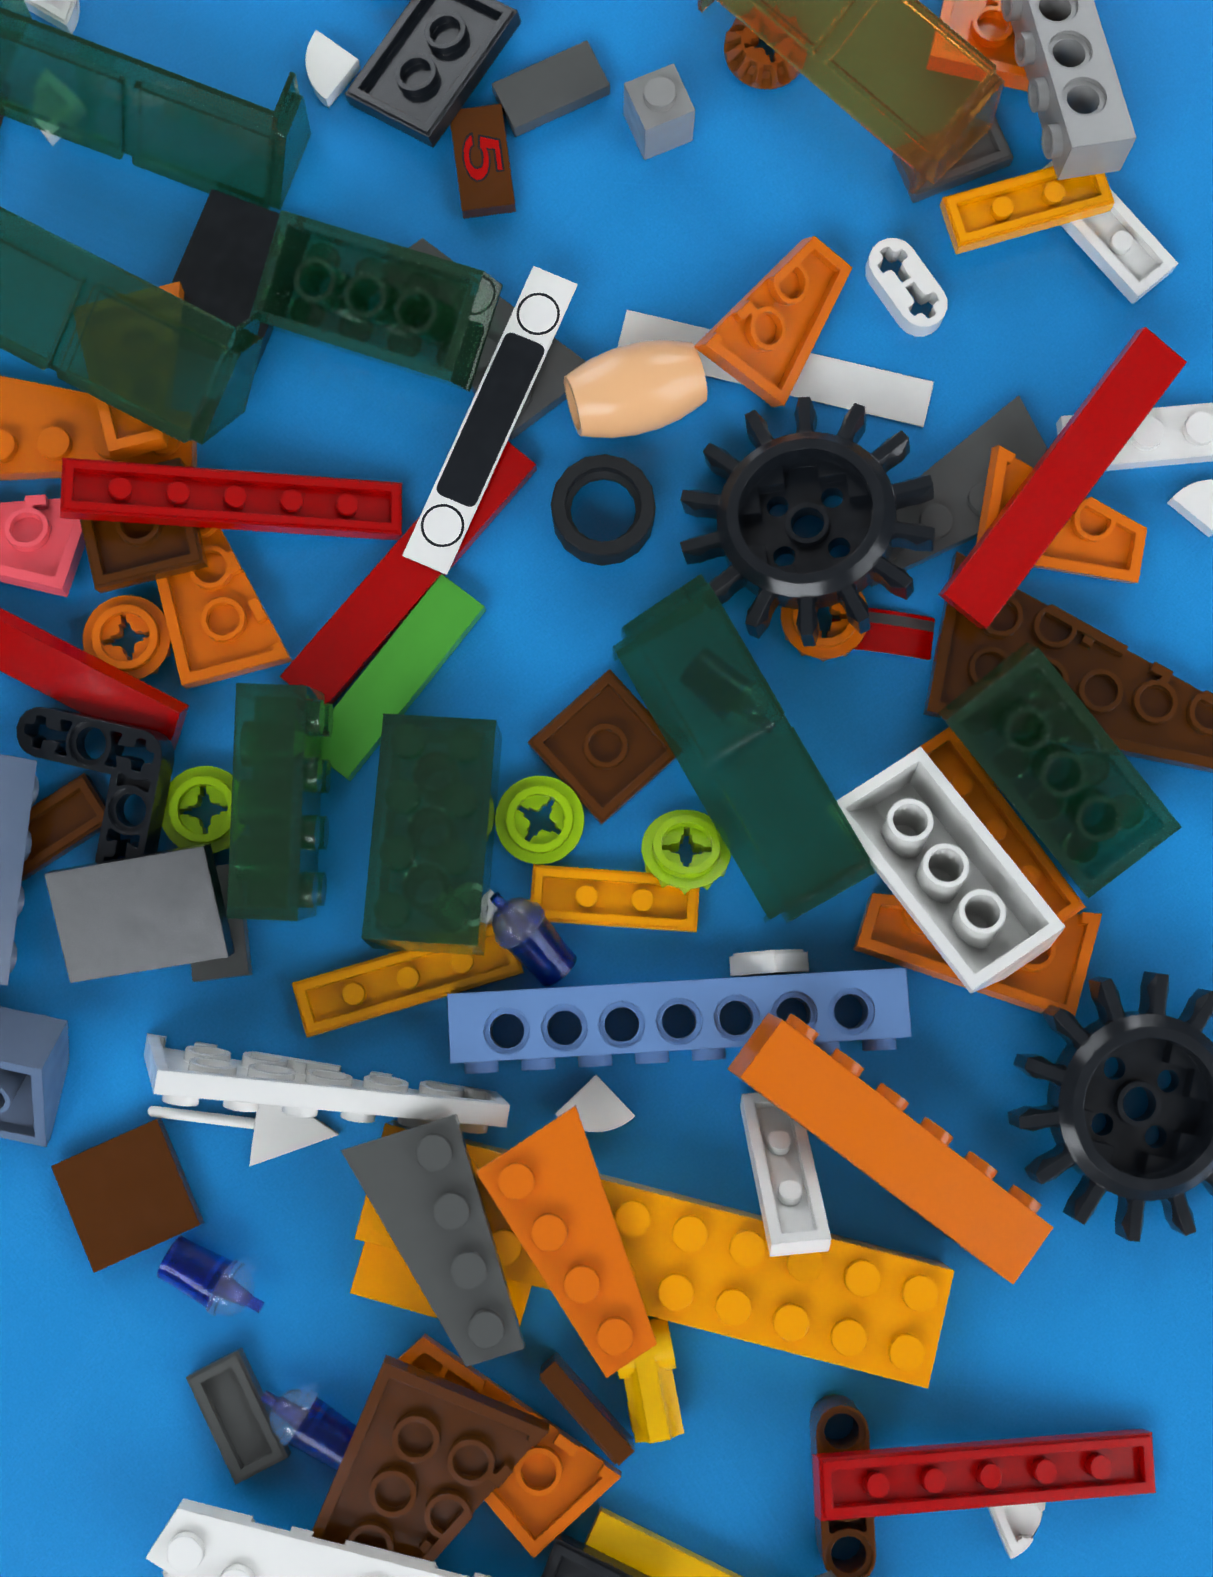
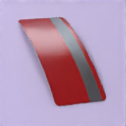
[832,608,935,660]

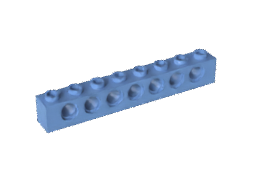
[447,968,912,1074]

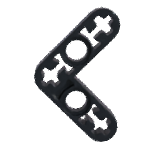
[17,707,174,863]

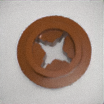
[724,5,808,89]

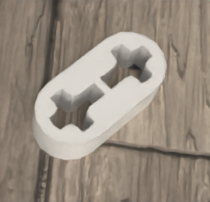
[865,238,948,337]

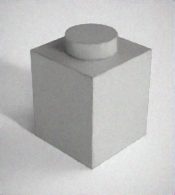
[623,63,695,160]

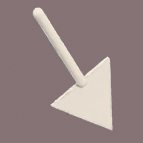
[148,1104,339,1167]

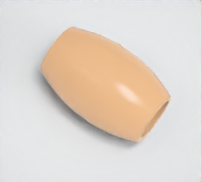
[564,340,708,438]

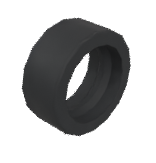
[551,454,656,566]

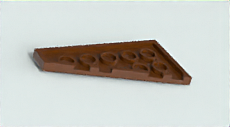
[923,551,1213,773]
[312,1355,550,1561]

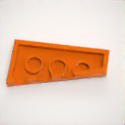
[0,375,197,481]
[156,463,293,689]
[853,893,1102,1017]
[476,1105,657,1378]
[397,1333,622,1558]

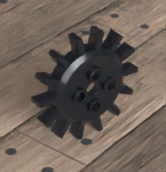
[680,397,935,647]
[1008,971,1213,1242]

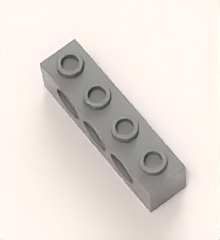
[1001,0,1137,180]

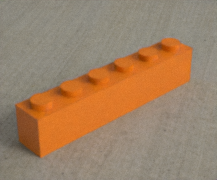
[727,1013,1054,1285]

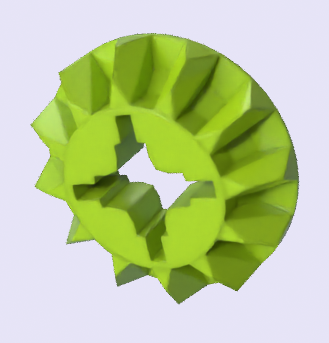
[162,766,251,853]
[495,776,585,865]
[641,810,731,895]

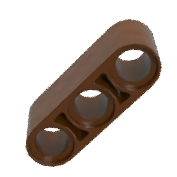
[810,1394,876,1577]

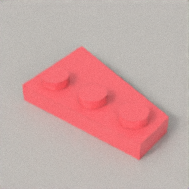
[0,494,85,597]

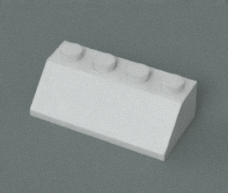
[828,746,1066,994]

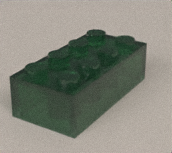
[249,210,503,392]
[937,642,1182,898]
[227,683,333,921]
[362,714,502,956]

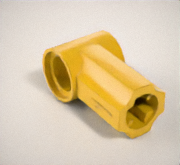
[618,1318,684,1443]

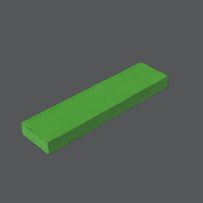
[304,574,486,781]

